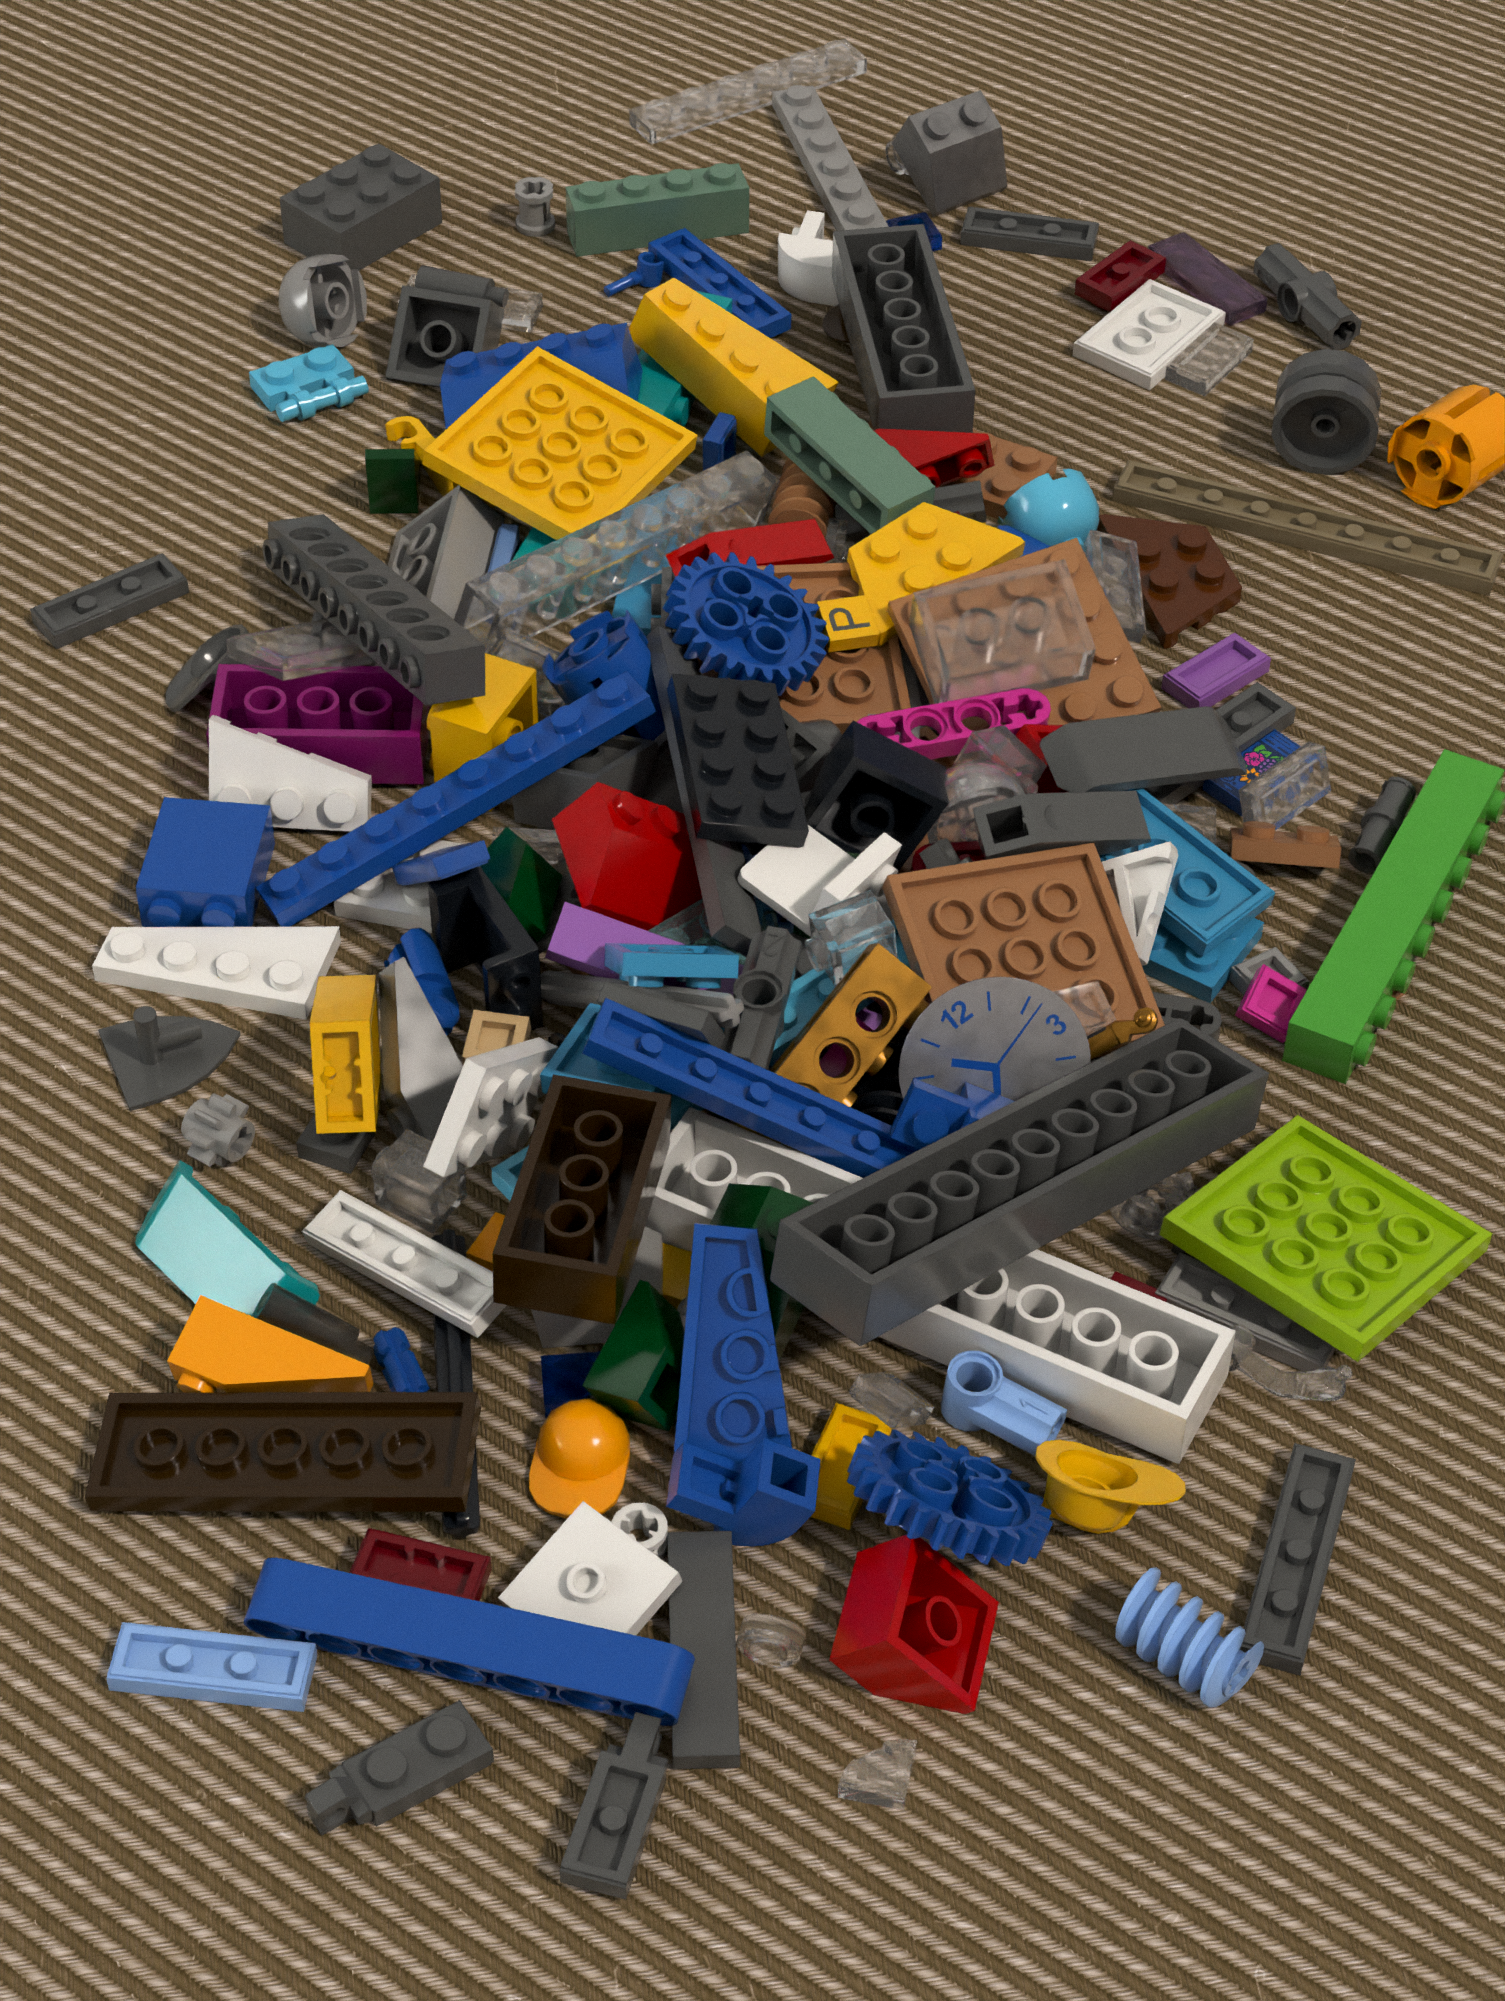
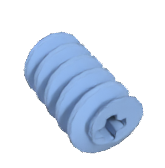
[1115,1567,1264,1708]

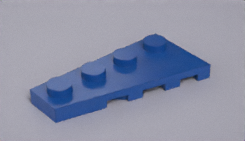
[674,1223,792,1463]

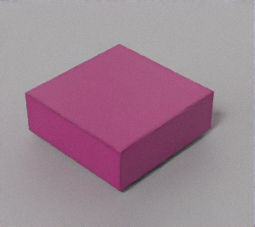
[1235,964,1307,1043]

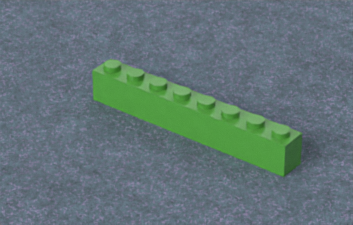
[1282,749,1505,1084]

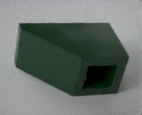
[480,827,562,942]
[582,1280,685,1431]

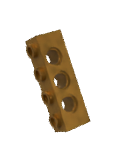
[728,943,932,1157]

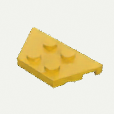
[847,502,1025,647]

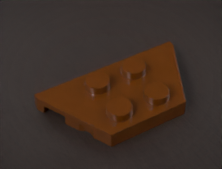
[1097,514,1242,649]

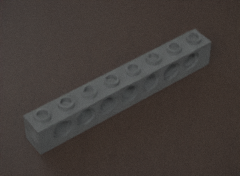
[263,514,485,705]

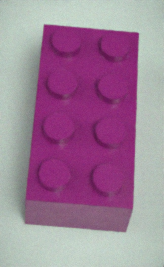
[206,664,431,784]

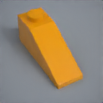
[167,1295,374,1393]

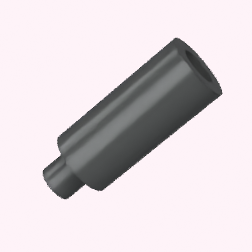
[415,265,509,308]

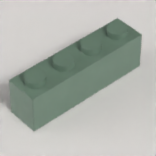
[565,163,750,257]
[764,376,935,534]

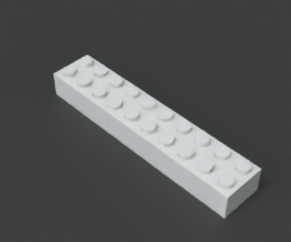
[645,1107,1236,1464]

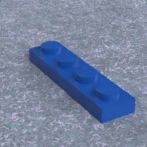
[648,228,792,338]

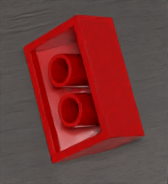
[552,782,707,945]

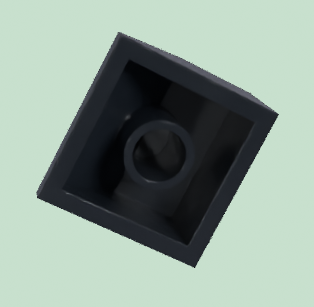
[805,721,949,872]

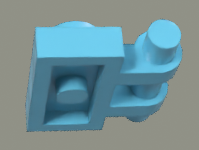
[249,344,369,422]

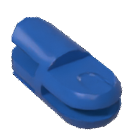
[384,928,460,1035]

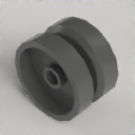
[1272,349,1381,475]

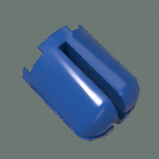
[542,610,665,740]

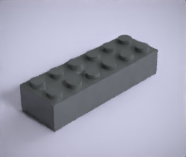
[832,224,975,433]

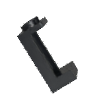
[428,866,543,1031]

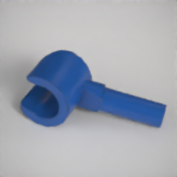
[604,252,664,297]

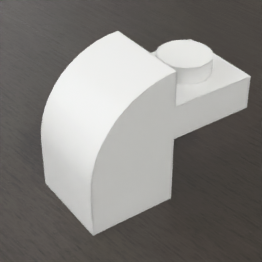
[778,210,839,306]

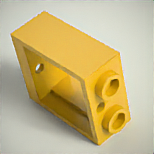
[309,975,382,1134]

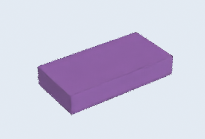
[1161,632,1271,708]

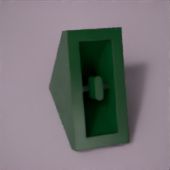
[365,449,421,514]

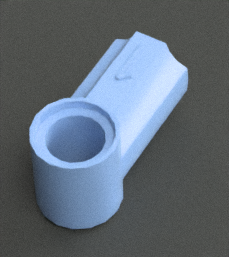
[941,1351,1067,1456]

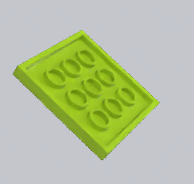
[1159,1115,1493,1362]

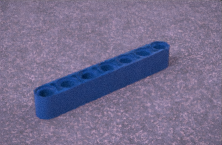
[244,1558,695,1726]

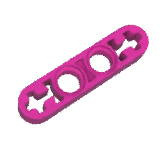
[857,688,1051,760]

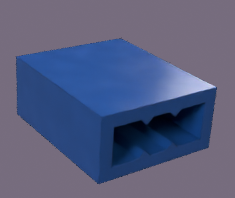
[136,797,275,927]

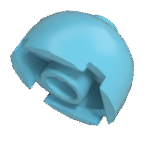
[998,469,1099,552]

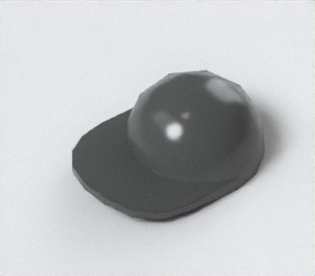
[165,624,256,712]

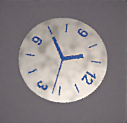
[899,977,1091,1101]

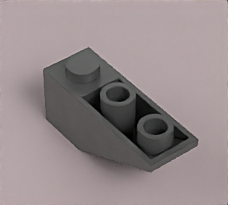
[973,791,1151,860]

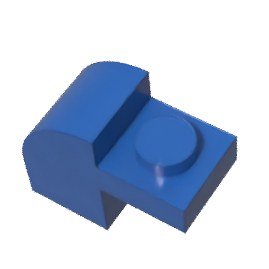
[890,1078,1015,1149]
[666,1438,821,1546]

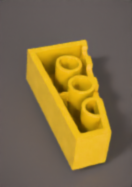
[629,278,839,457]

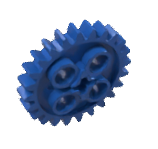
[663,552,829,696]
[847,1429,1053,1566]

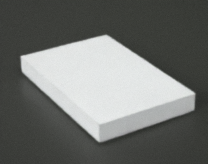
[1073,279,1226,390]

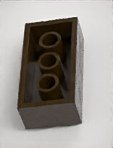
[492,1074,671,1325]

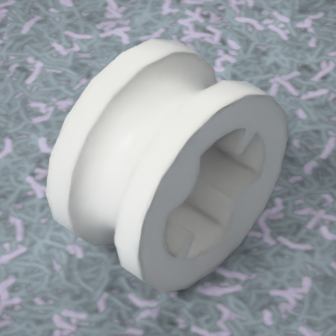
[611,1502,668,1559]

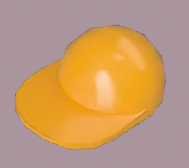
[529,1398,630,1519]

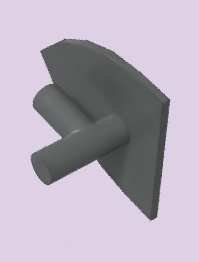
[98,1006,241,1111]

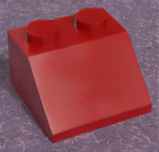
[829,1534,999,1714]

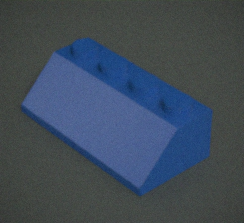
[440,323,643,429]

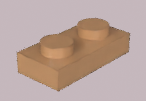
[1228,821,1341,869]

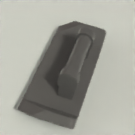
[1040,706,1247,792]

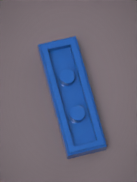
[392,840,491,886]

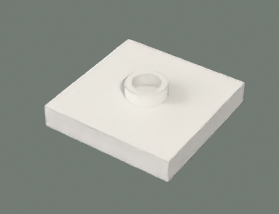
[498,1501,682,1635]

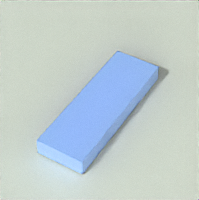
[106,1622,317,1712]

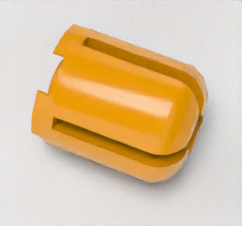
[1387,385,1505,509]

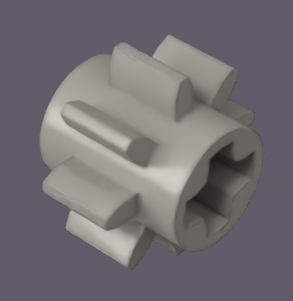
[181,1093,255,1167]

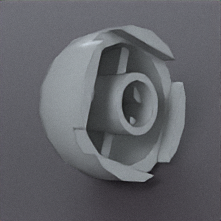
[279,254,367,347]

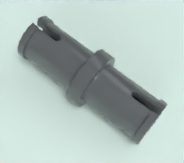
[1348,777,1416,873]

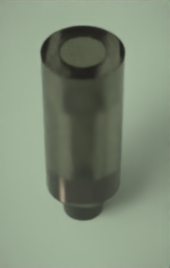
[252,1282,374,1364]

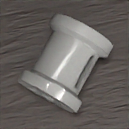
[515,177,555,237]

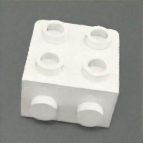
[738,825,902,945]

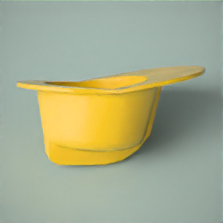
[1035,1440,1186,1534]

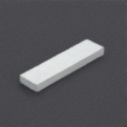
[301,1190,507,1338]

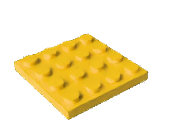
[422,346,697,557]

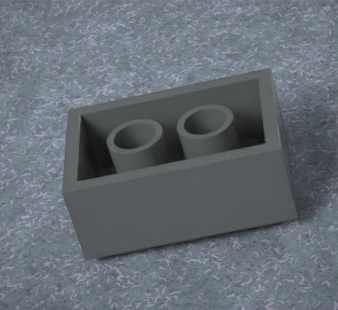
[280,143,442,271]

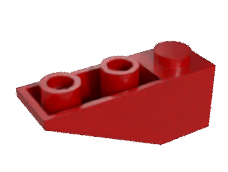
[874,428,995,488]
[665,519,834,576]

